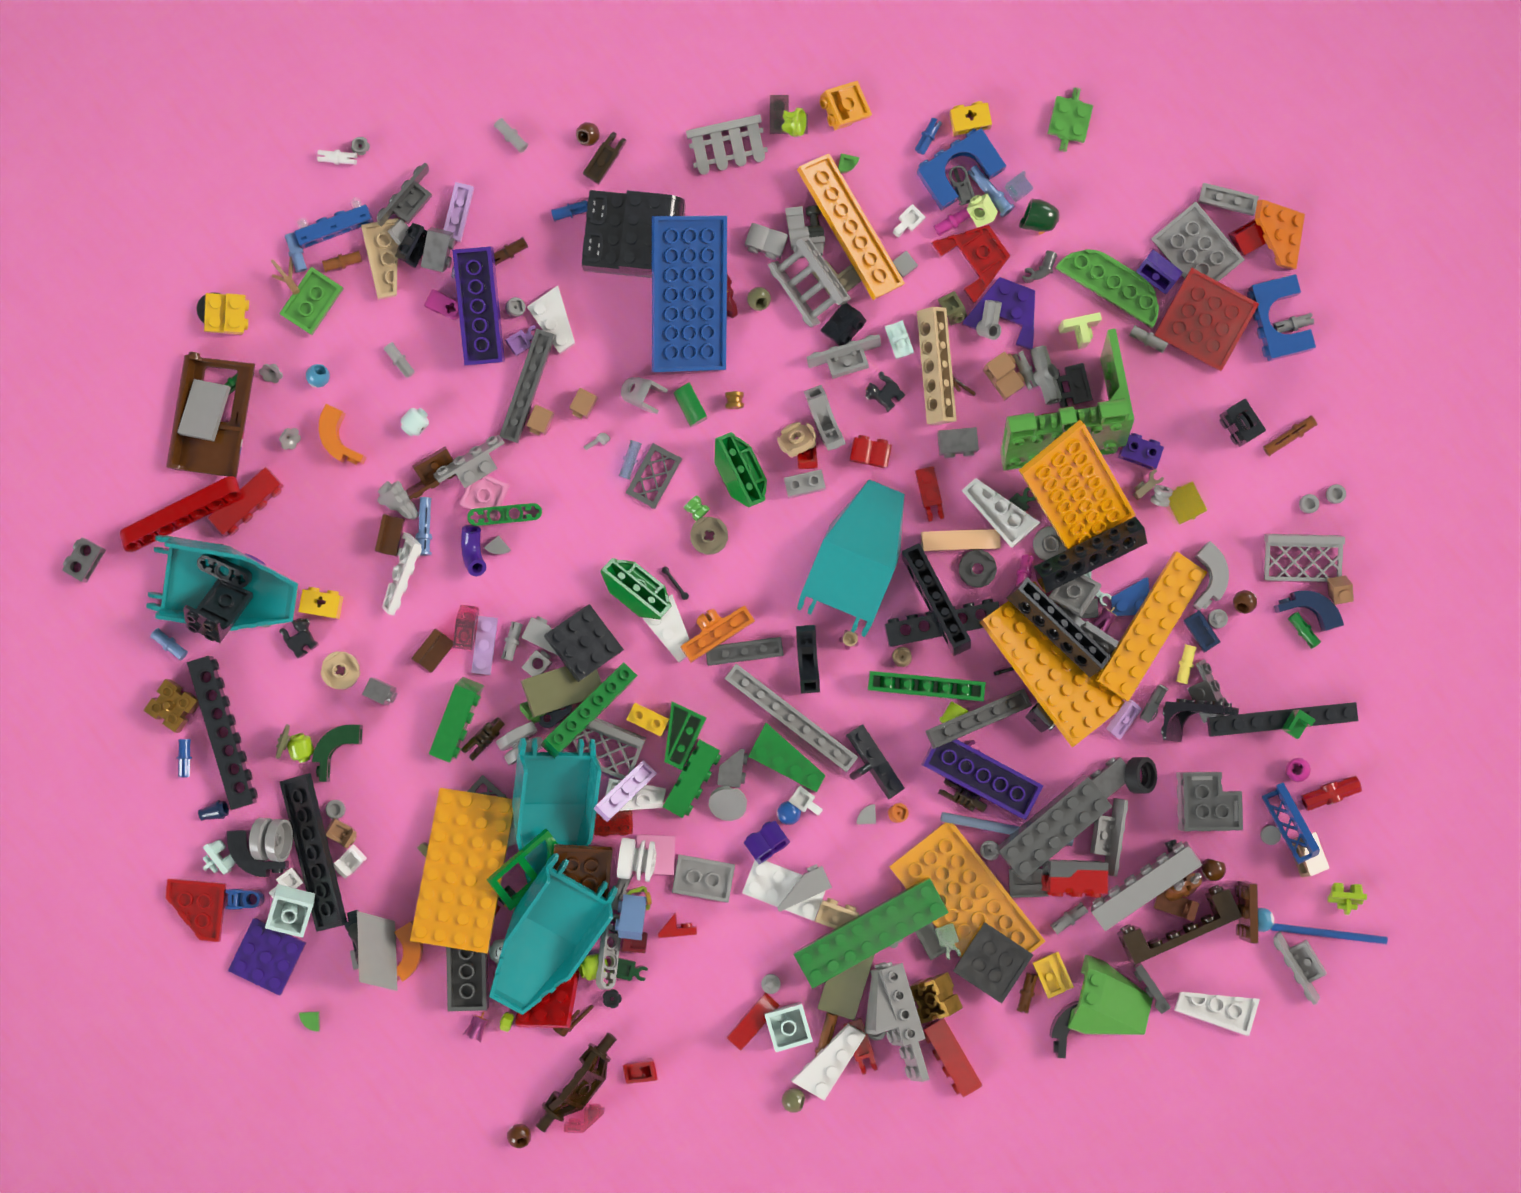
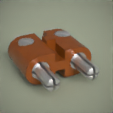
[1165,873,1202,901]

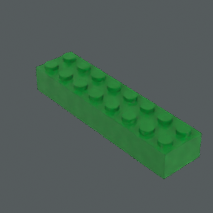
[793,877,949,989]

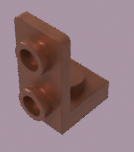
[1154,891,1200,921]

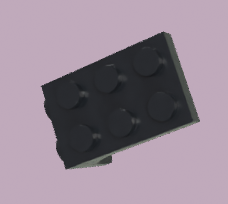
[183,578,253,643]
[1161,698,1239,742]

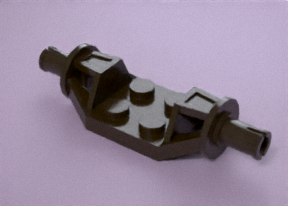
[536,1032,617,1133]

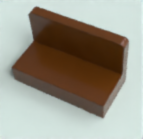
[375,514,405,557]
[411,628,455,673]

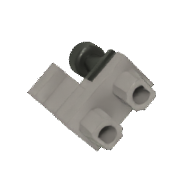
[785,205,825,258]

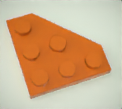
[1255,199,1305,270]

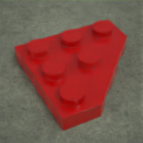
[165,878,227,942]
[515,970,580,1028]

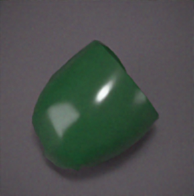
[1019,198,1060,235]

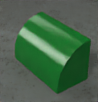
[673,382,708,427]

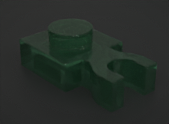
[934,923,961,960]

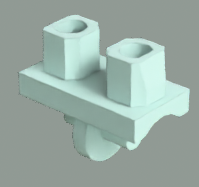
[885,320,914,359]
[202,839,236,875]

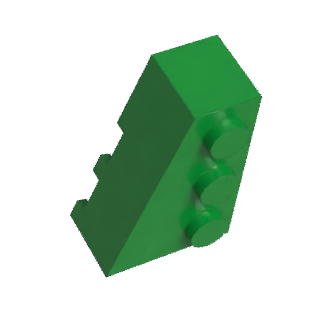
[664,701,707,770]

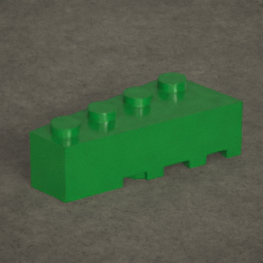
[429,677,484,763]
[748,723,826,792]

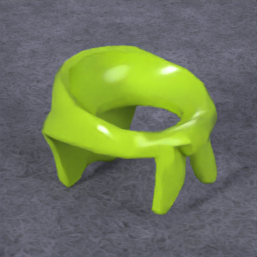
[782,107,806,137]

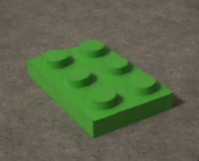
[279,267,344,335]

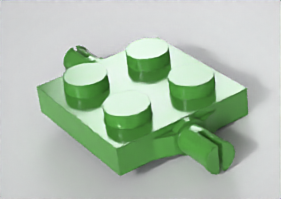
[1047,87,1093,152]

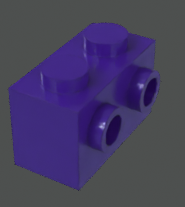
[1136,249,1183,295]
[1118,433,1164,470]

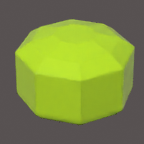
[500,1012,515,1032]

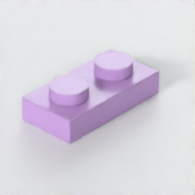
[1106,699,1142,740]

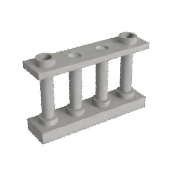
[768,236,851,328]

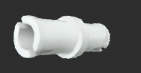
[317,149,357,165]

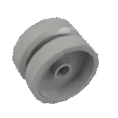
[496,722,543,766]
[249,817,293,862]

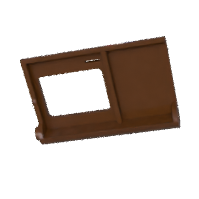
[166,352,255,478]

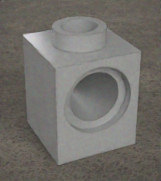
[522,650,552,677]

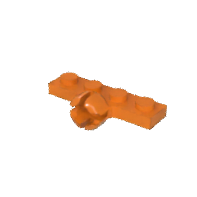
[680,605,755,663]

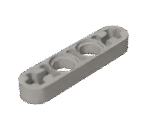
[596,914,621,990]

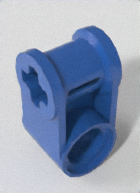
[225,889,264,909]

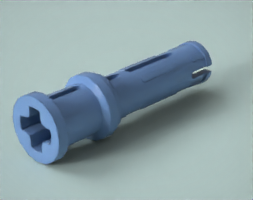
[968,165,1015,218]
[415,497,432,556]

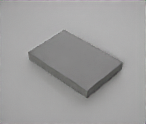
[177,379,231,441]
[672,854,735,903]

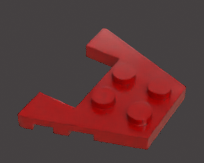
[931,225,1010,304]

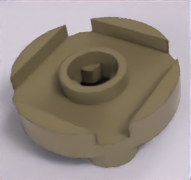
[690,517,728,555]

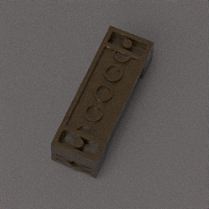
[1117,885,1242,965]

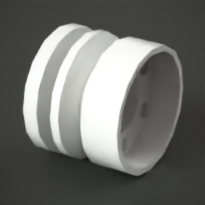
[617,838,657,882]

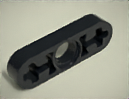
[197,553,252,588]

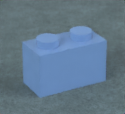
[615,894,647,940]

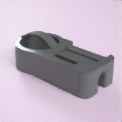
[948,165,975,206]
[1140,684,1168,723]

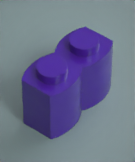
[744,821,790,864]

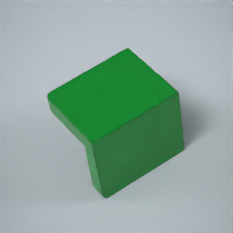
[1281,709,1315,739]

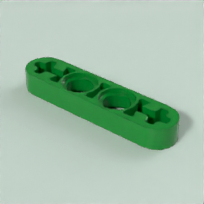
[467,503,542,526]

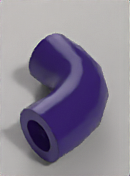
[461,525,487,577]

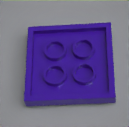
[228,918,307,996]

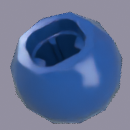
[777,801,801,825]

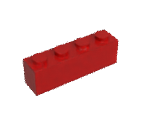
[208,467,284,536]
[923,1018,983,1098]

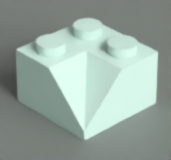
[265,884,315,938]
[765,1002,813,1053]

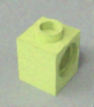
[967,194,998,228]

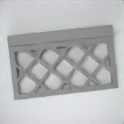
[1264,534,1345,582]
[562,718,646,780]

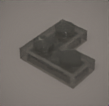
[770,95,808,134]

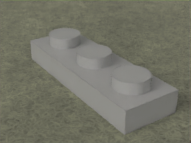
[1198,183,1259,216]

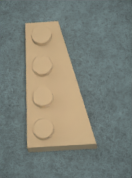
[361,218,399,300]

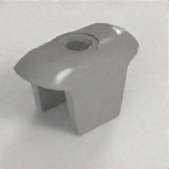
[621,377,668,414]

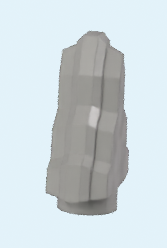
[377,481,419,520]

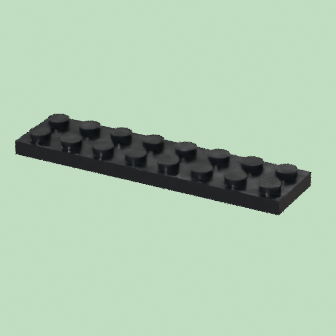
[280,773,347,932]

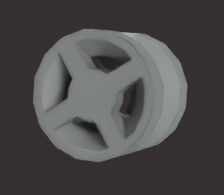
[1150,485,1173,507]

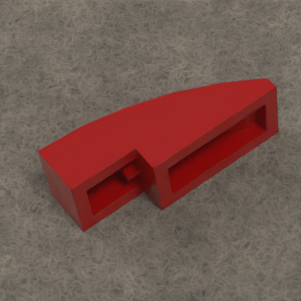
[726,992,780,1051]

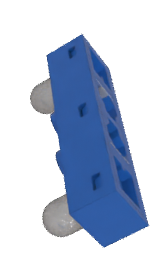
[294,197,374,249]

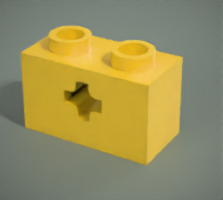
[949,101,992,136]
[298,587,344,619]
[626,703,669,737]

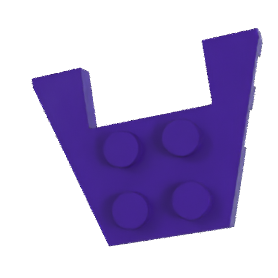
[962,277,1035,351]

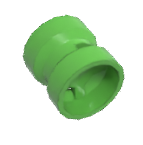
[683,495,710,521]

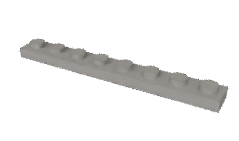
[724,664,858,772]

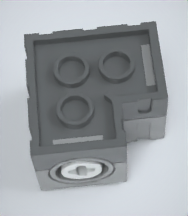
[1176,772,1243,831]

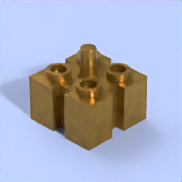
[143,679,199,733]
[910,972,963,1024]

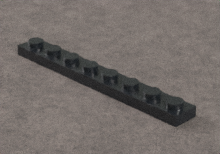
[1207,702,1359,737]

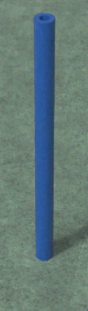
[1271,923,1388,944]

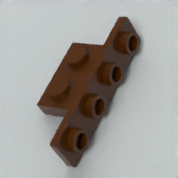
[406,446,456,500]

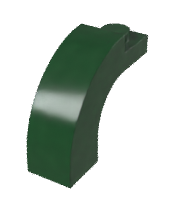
[312,724,363,782]

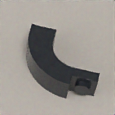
[796,625,820,694]
[227,830,289,877]
[1049,1001,1078,1059]

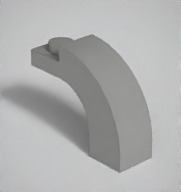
[804,385,846,451]
[1192,541,1229,610]

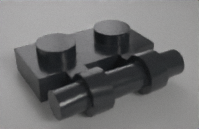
[1056,363,1093,408]

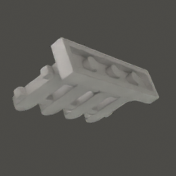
[686,114,768,175]

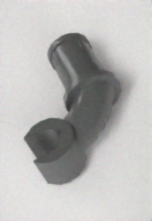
[1022,250,1057,283]

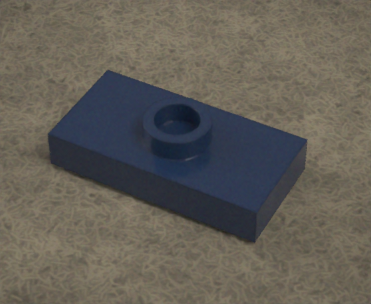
[1183,610,1220,653]

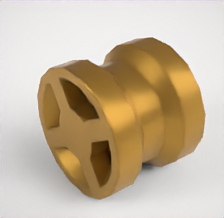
[725,391,744,409]

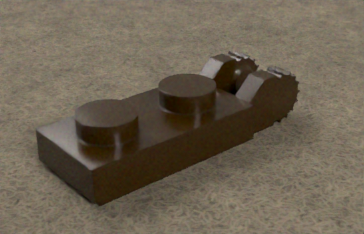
[583,131,627,185]

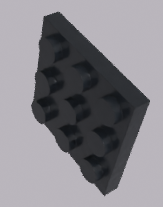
[544,604,624,682]
[952,922,1033,1004]

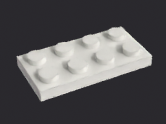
[742,860,825,921]

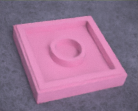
[459,475,510,520]
[635,835,675,875]

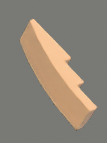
[921,529,1001,551]

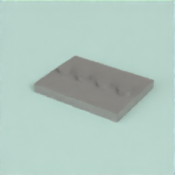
[1151,202,1245,282]

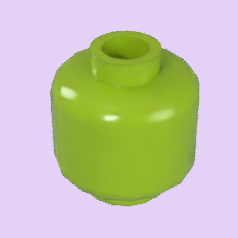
[287,733,314,763]
[578,953,608,981]

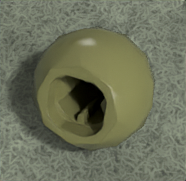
[747,287,771,311]
[781,1088,805,1113]

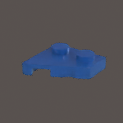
[1110,578,1149,616]

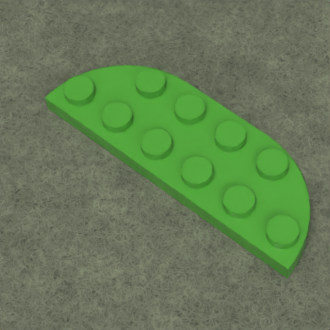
[1055,249,1159,328]

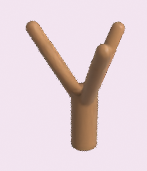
[271,257,300,295]

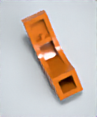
[319,404,367,465]
[394,920,423,982]

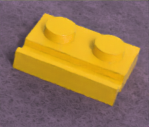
[1032,951,1074,999]

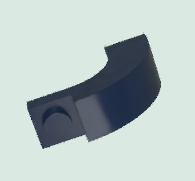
[1274,591,1344,632]

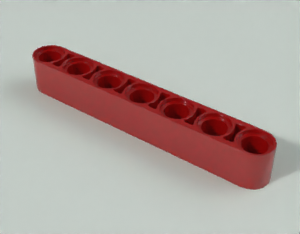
[120,476,242,552]

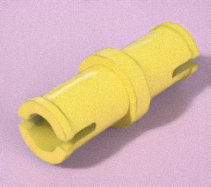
[1176,644,1197,684]

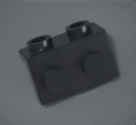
[395,223,427,268]
[820,303,866,346]

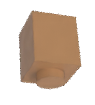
[569,388,598,419]
[526,404,555,436]
[1327,575,1354,605]

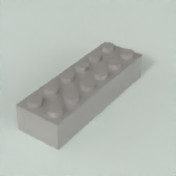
[1091,841,1202,931]

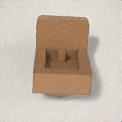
[325,817,357,849]

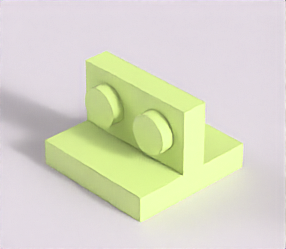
[1058,312,1102,349]

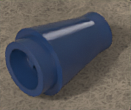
[198,800,229,821]

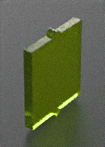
[1169,481,1208,525]

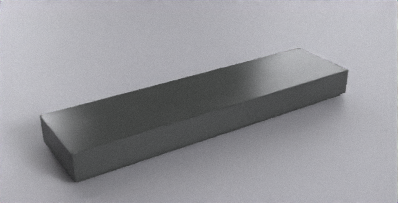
[706,637,784,666]

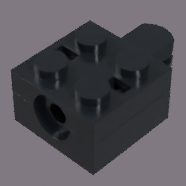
[1219,398,1266,447]

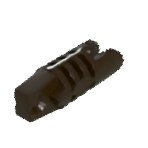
[461,717,505,761]
[938,778,987,812]

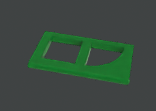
[486,828,558,911]

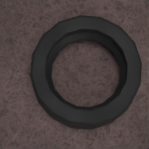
[1124,757,1157,794]

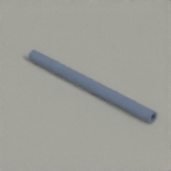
[940,812,1074,846]

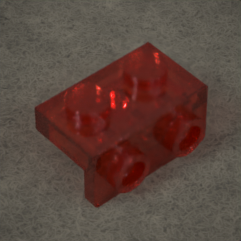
[594,810,633,837]

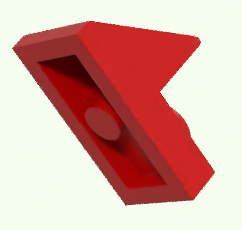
[797,439,818,469]
[658,912,697,938]
[622,1058,658,1084]

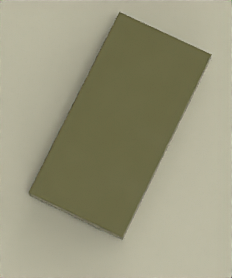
[521,666,602,718]
[817,954,875,1020]

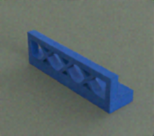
[1262,782,1320,864]

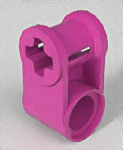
[424,289,459,320]

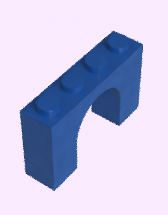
[917,128,1006,211]
[1247,274,1316,362]

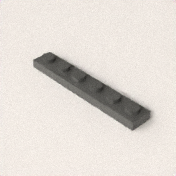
[499,328,556,443]
[925,689,1033,749]

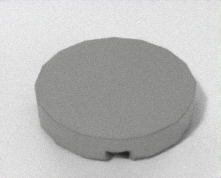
[709,786,747,821]

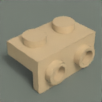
[815,898,859,929]

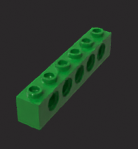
[541,662,638,759]
[867,671,986,702]

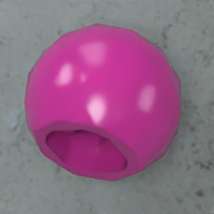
[1286,758,1311,782]

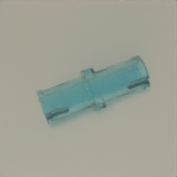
[618,440,642,480]

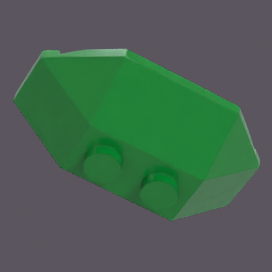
[714,432,767,508]
[600,558,672,620]

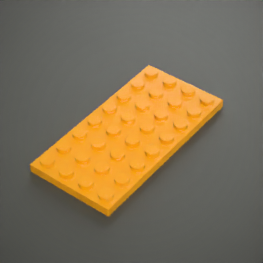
[1018,420,1136,550]
[980,581,1125,747]
[410,788,513,954]
[889,822,1046,958]

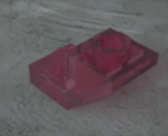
[453,604,480,650]
[564,1104,605,1133]

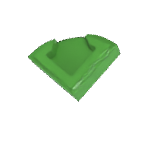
[838,153,860,174]
[299,1011,320,1032]

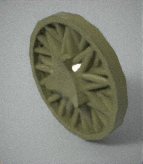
[275,724,290,759]

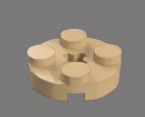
[777,422,816,457]
[321,651,361,689]

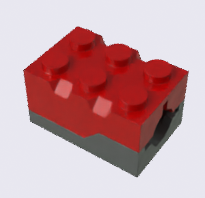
[1041,859,1108,898]

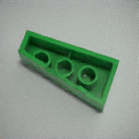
[663,739,722,818]

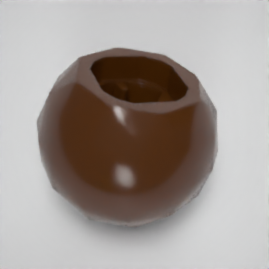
[576,122,600,146]
[1233,590,1257,614]
[1201,858,1226,881]
[507,1124,531,1148]

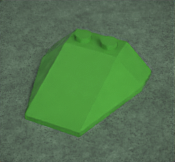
[1068,955,1153,1035]

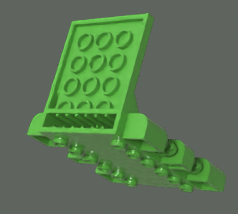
[1000,328,1135,471]

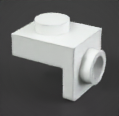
[333,844,367,879]

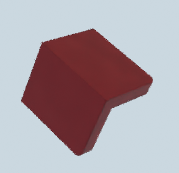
[622,932,648,953]

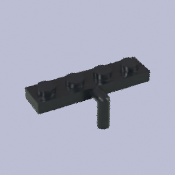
[846,724,905,800]

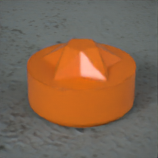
[888,803,909,823]

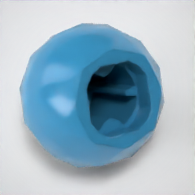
[306,364,330,388]
[1258,908,1274,932]

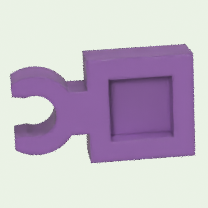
[505,325,536,356]

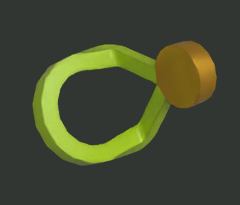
[626,886,652,910]

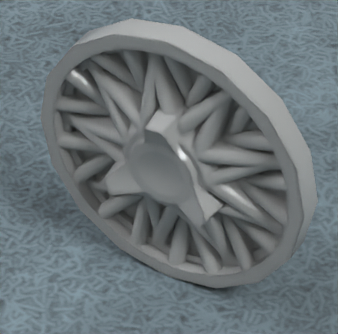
[1033,526,1067,561]

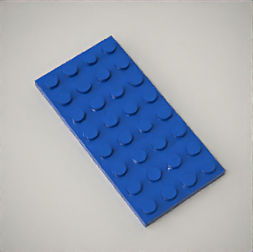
[652,215,727,372]

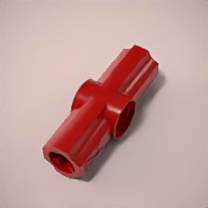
[1301,776,1362,811]

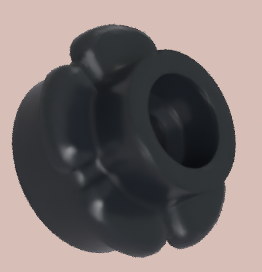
[603,989,622,1009]

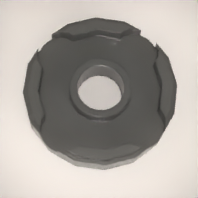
[959,550,997,588]

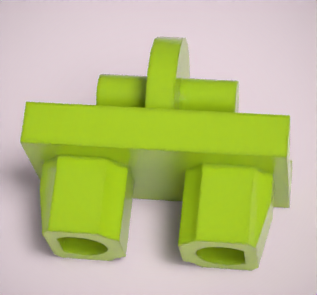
[1327,882,1367,915]

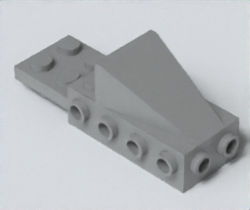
[864,962,930,1082]

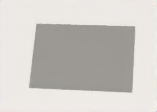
[357,911,398,991]

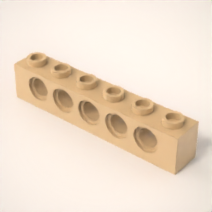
[917,307,957,425]

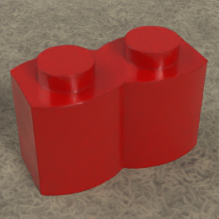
[849,435,892,469]

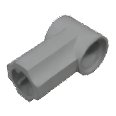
[976,300,1002,340]

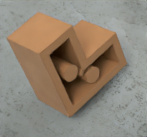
[983,351,1025,401]

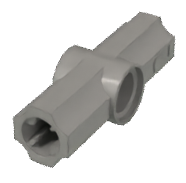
[1030,345,1062,405]

